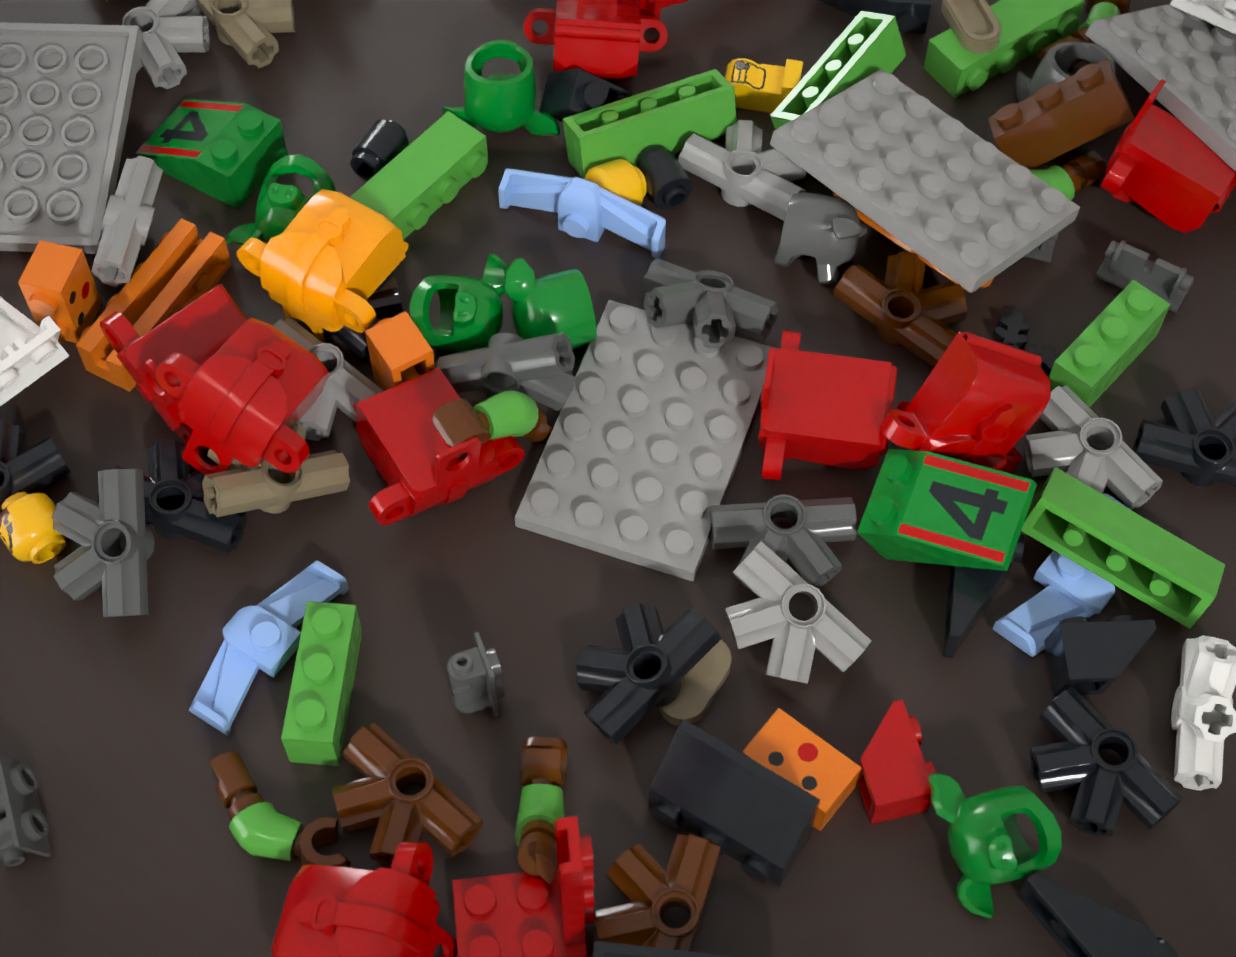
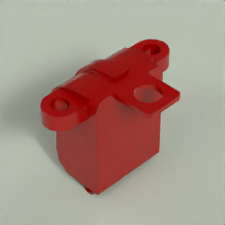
[524,0,668,81]
[1100,79,1236,233]
[100,284,248,456]
[155,317,329,475]
[758,330,897,481]
[880,331,1051,474]
[353,368,525,525]
[271,841,457,957]

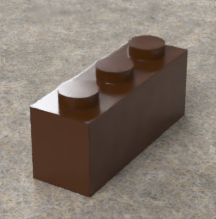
[989,59,1135,169]

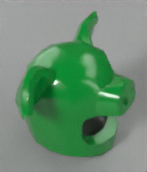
[442,39,561,136]
[225,154,336,246]
[410,253,508,353]
[504,258,597,349]
[928,773,1062,919]

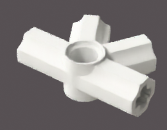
[1171,635,1236,791]

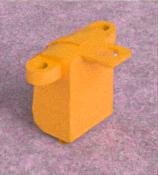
[237,189,409,343]

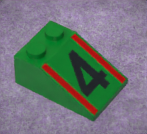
[135,99,287,210]
[857,449,1037,571]

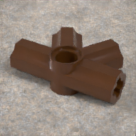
[833,251,968,367]
[332,723,484,868]
[594,834,721,951]

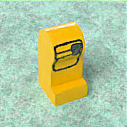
[725,58,803,113]

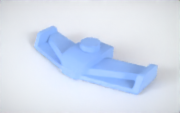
[498,168,666,259]
[992,493,1132,657]
[188,560,349,736]

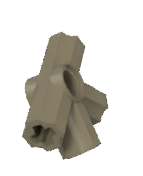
[196,0,295,68]
[202,421,350,517]

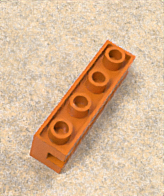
[76,218,232,392]

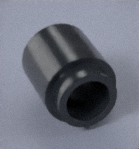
[350,119,409,181]
[636,146,693,209]

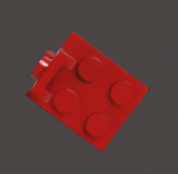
[452,816,595,957]

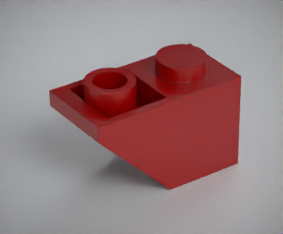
[857,700,936,825]

